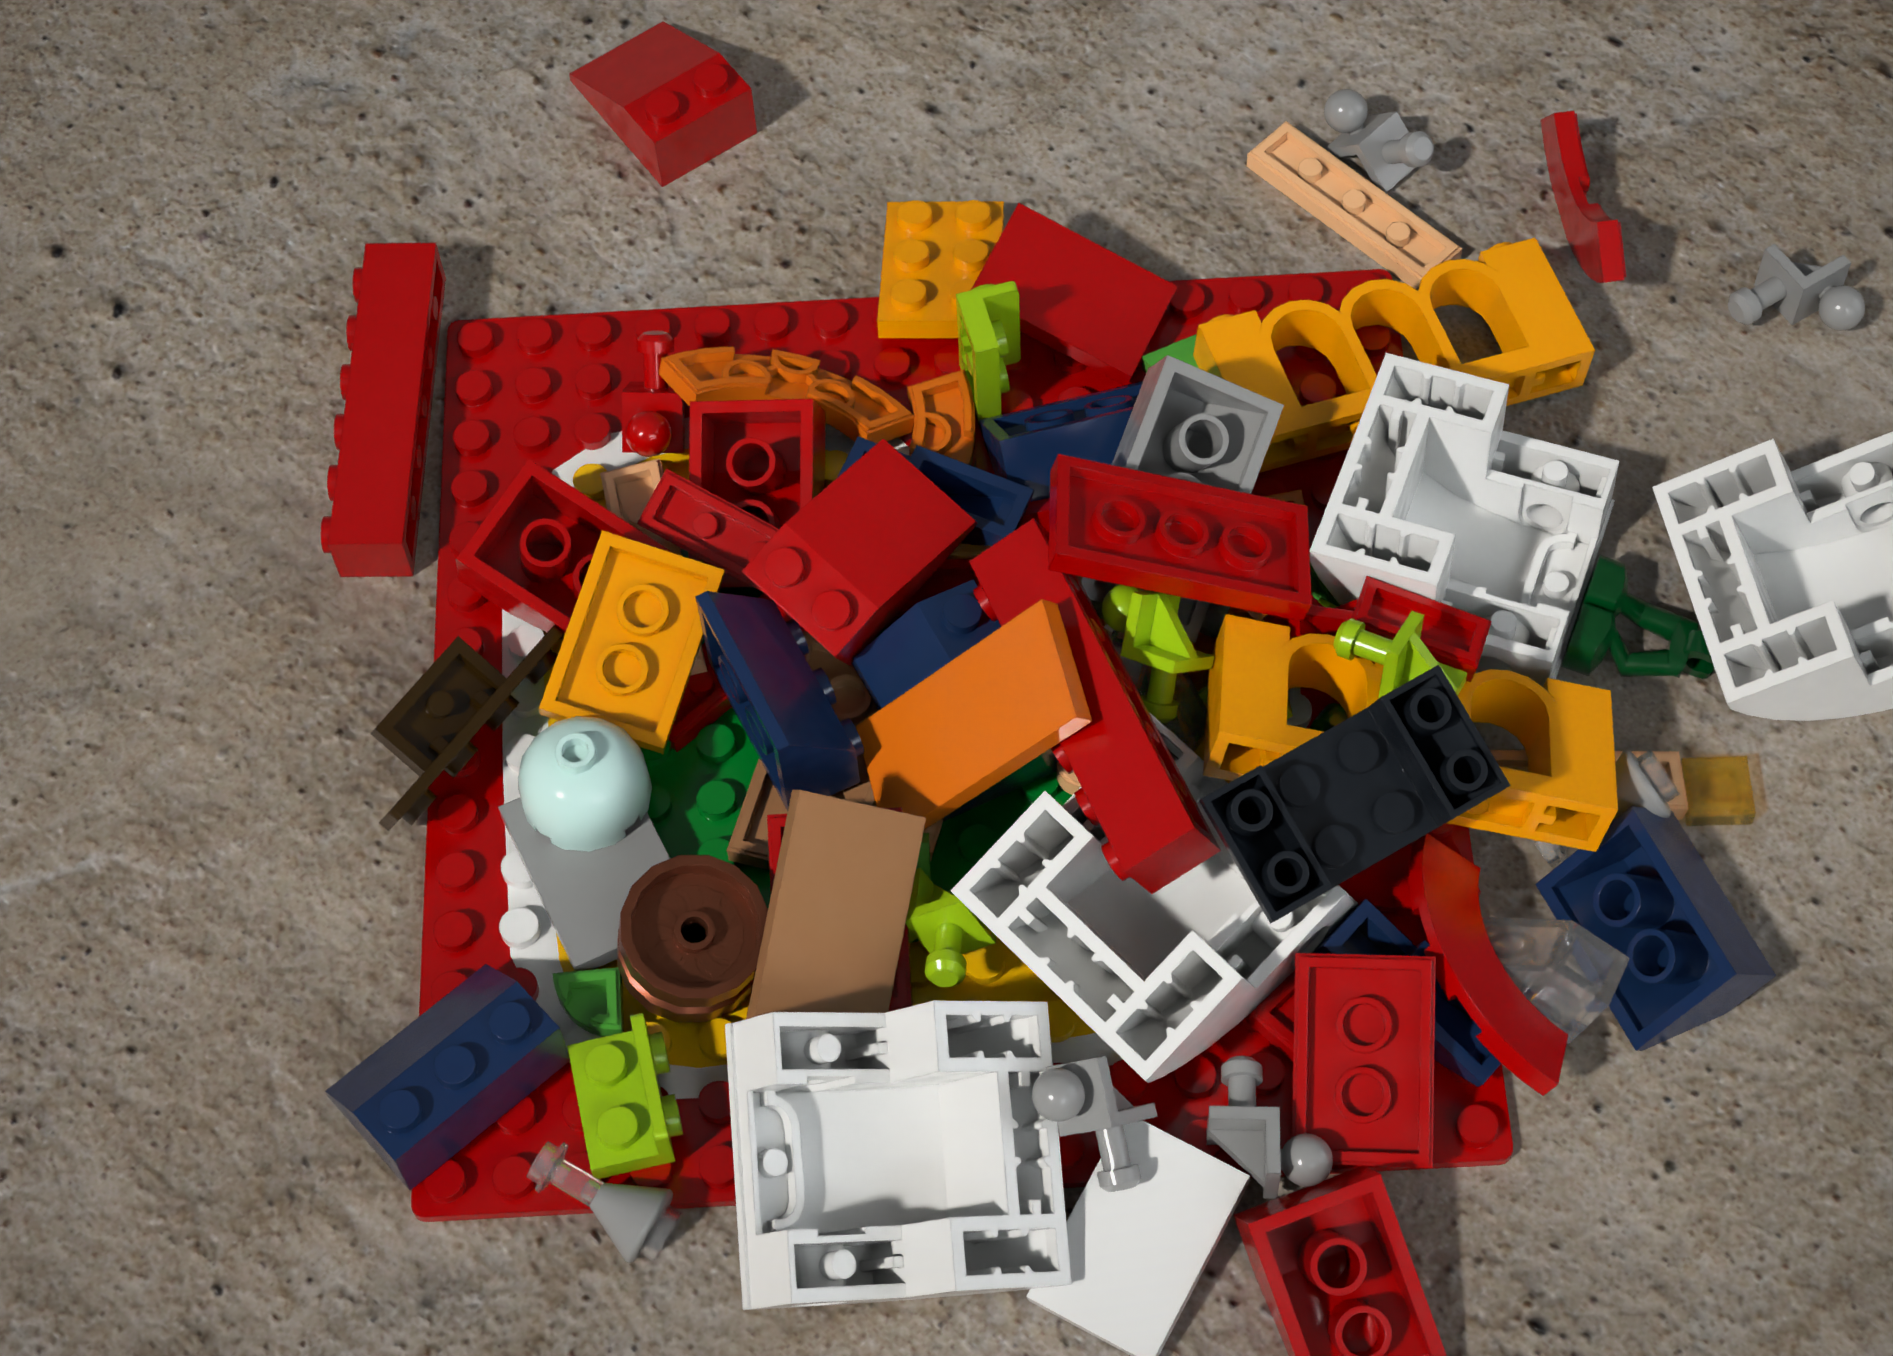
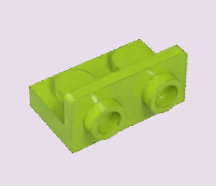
[956,281,1021,423]
[567,1013,683,1180]

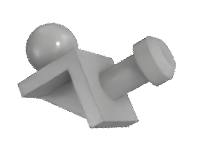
[1324,89,1434,193]
[1728,244,1865,331]
[1032,1056,1157,1192]
[1206,1056,1333,1199]

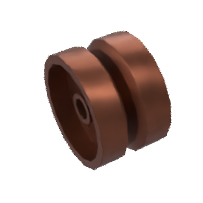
[617,855,768,1023]

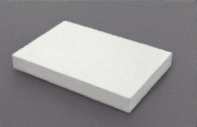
[1026,1120,1251,1356]

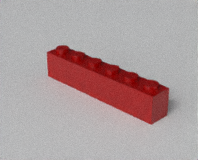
[321,243,446,577]
[969,518,1221,894]

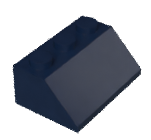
[979,381,1143,502]
[852,579,1058,822]
[695,591,864,811]
[1535,806,1776,1051]
[325,964,570,1191]

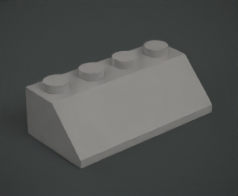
[1078,355,1284,644]

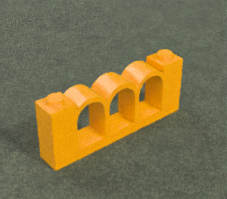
[1193,237,1595,473]
[1203,614,1618,852]

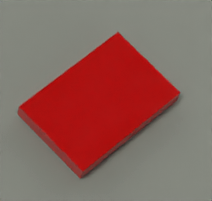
[970,203,1178,386]
[1292,953,1436,1168]

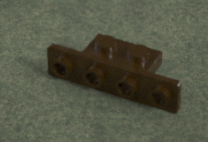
[371,625,564,831]

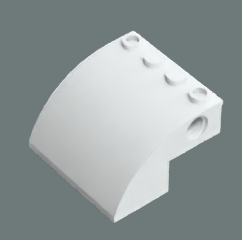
[1309,353,1619,687]
[1652,431,1893,721]
[951,713,1358,1083]
[725,1000,1072,1310]

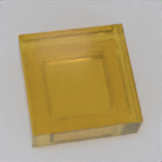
[1681,756,1756,826]

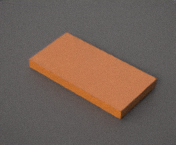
[856,599,1092,830]

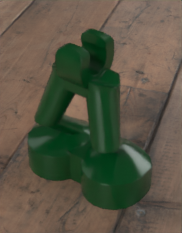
[1561,555,1714,679]

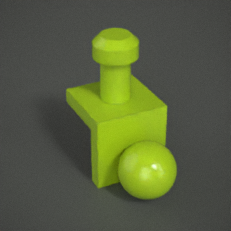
[1102,585,1214,723]
[1333,611,1467,699]
[905,868,996,987]

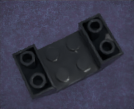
[1199,665,1511,924]

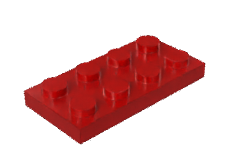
[1048,454,1312,622]

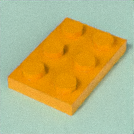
[877,200,1004,338]
[539,530,725,754]

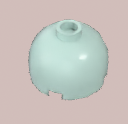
[518,716,652,852]

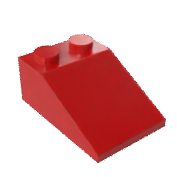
[569,21,757,187]
[688,399,826,589]
[741,438,978,666]
[456,459,675,640]
[1233,1166,1447,1356]

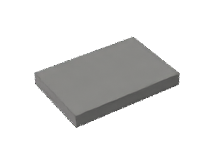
[498,797,670,971]

